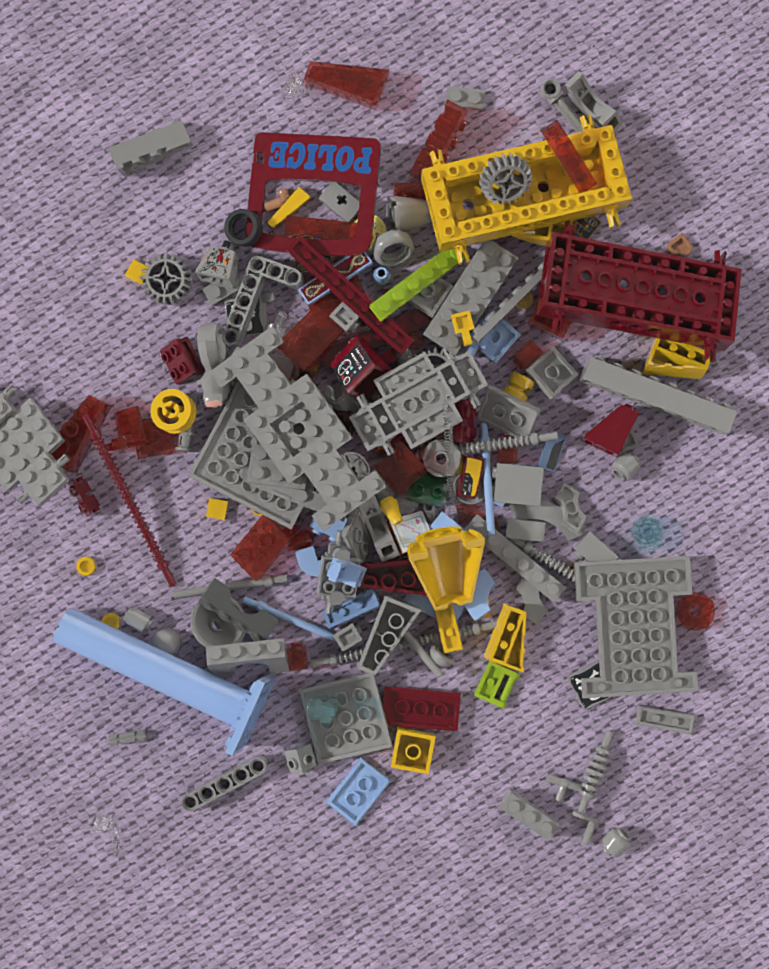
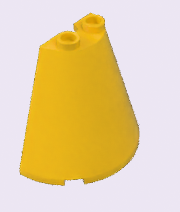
[407,526,485,611]

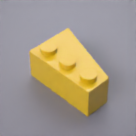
[642,338,710,379]
[484,603,526,673]

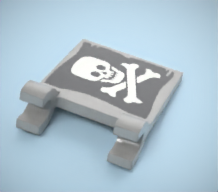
[224,293,281,338]
[566,660,610,710]

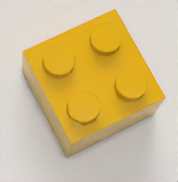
[391,726,436,775]

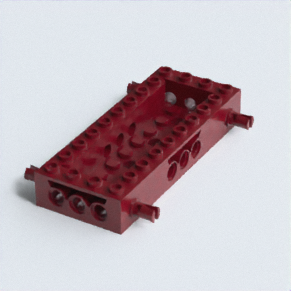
[537,220,742,363]

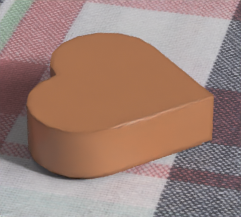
[666,233,692,257]

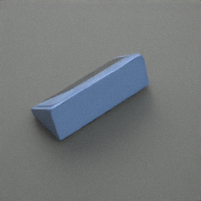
[537,430,567,473]

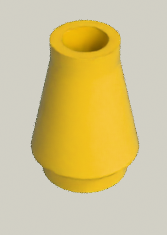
[379,496,403,526]

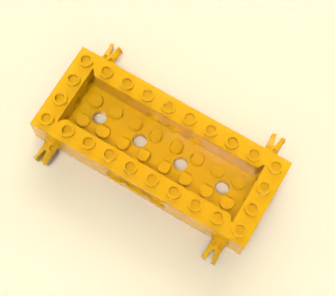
[421,114,632,265]

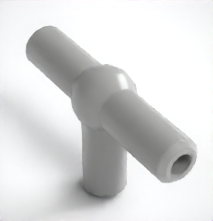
[545,774,583,802]

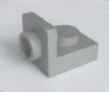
[329,302,361,335]
[333,622,364,651]

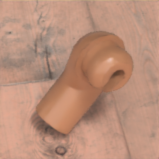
[265,188,290,212]

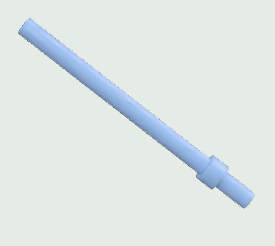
[479,423,495,536]
[242,596,337,642]

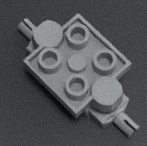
[316,530,361,614]

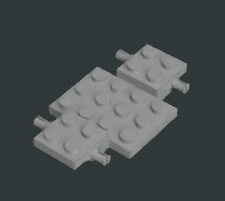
[349,346,488,456]
[0,384,70,507]

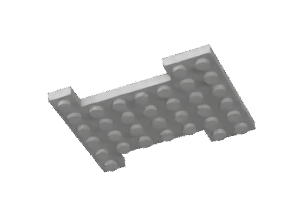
[574,556,698,698]

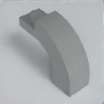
[565,71,623,132]
[358,495,400,562]

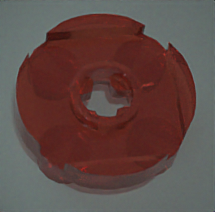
[676,592,715,630]

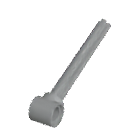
[539,79,583,133]

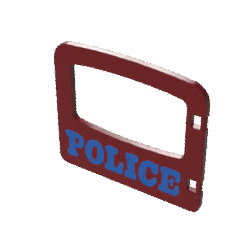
[245,132,381,256]

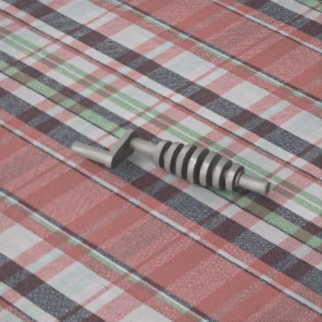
[572,731,614,845]

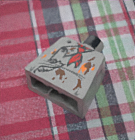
[195,240,239,288]

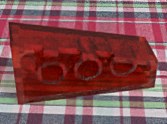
[304,61,389,111]
[410,99,468,181]
[52,395,112,473]

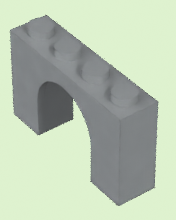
[206,638,290,679]

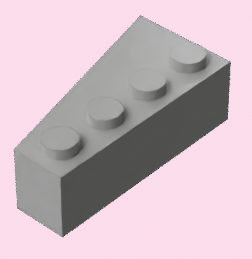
[108,120,193,176]
[357,595,423,675]

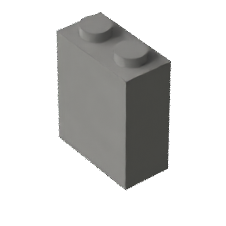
[491,463,544,506]

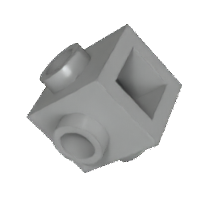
[284,744,316,775]

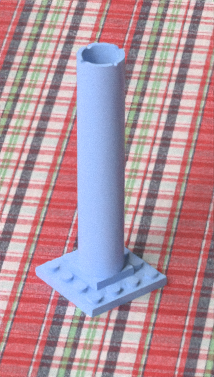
[53,608,277,756]

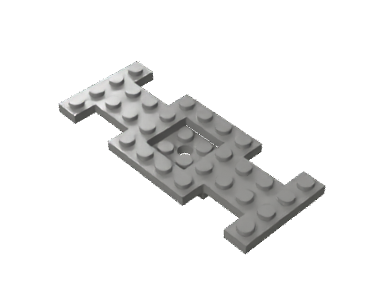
[210,326,387,531]

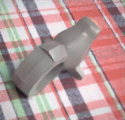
[196,323,239,408]

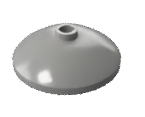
[190,597,246,647]

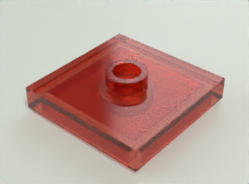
[131,415,176,459]

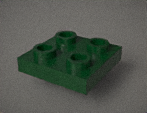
[407,464,450,507]

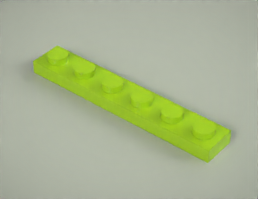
[369,249,469,322]

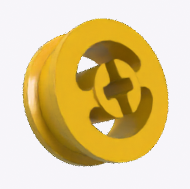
[150,389,197,434]

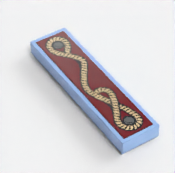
[298,252,373,306]

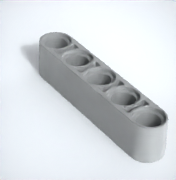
[181,755,268,812]

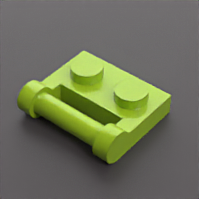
[474,661,521,709]

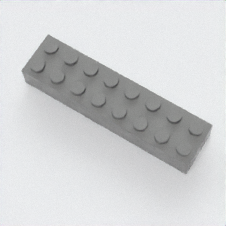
[579,355,737,434]

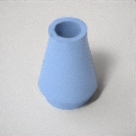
[372,266,391,285]

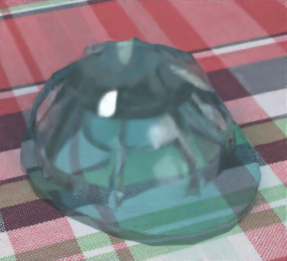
[631,516,663,552]

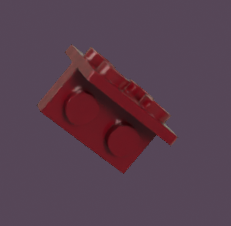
[160,336,205,384]

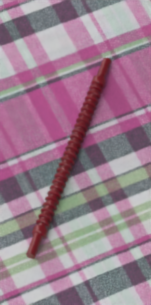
[82,413,176,587]

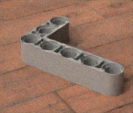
[222,256,305,348]

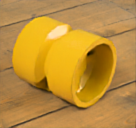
[503,371,535,402]

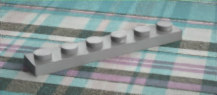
[471,261,544,345]
[465,514,566,602]

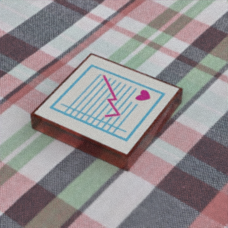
[387,510,431,556]

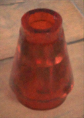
[285,529,315,552]

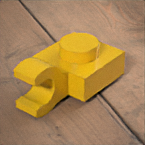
[451,310,475,347]

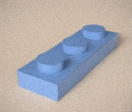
[322,589,381,630]

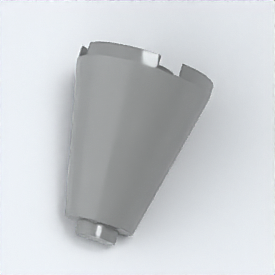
[386,196,432,231]

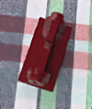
[68,476,100,517]

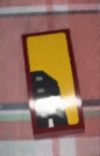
[456,455,484,500]

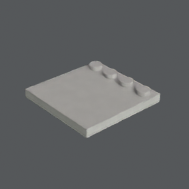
[299,673,393,764]

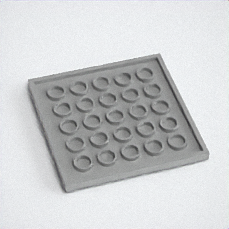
[188,381,314,530]

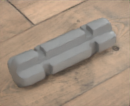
[109,730,147,746]

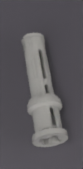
[175,393,199,452]

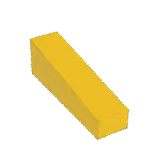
[267,187,311,229]

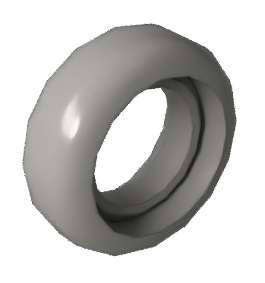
[372,230,414,267]

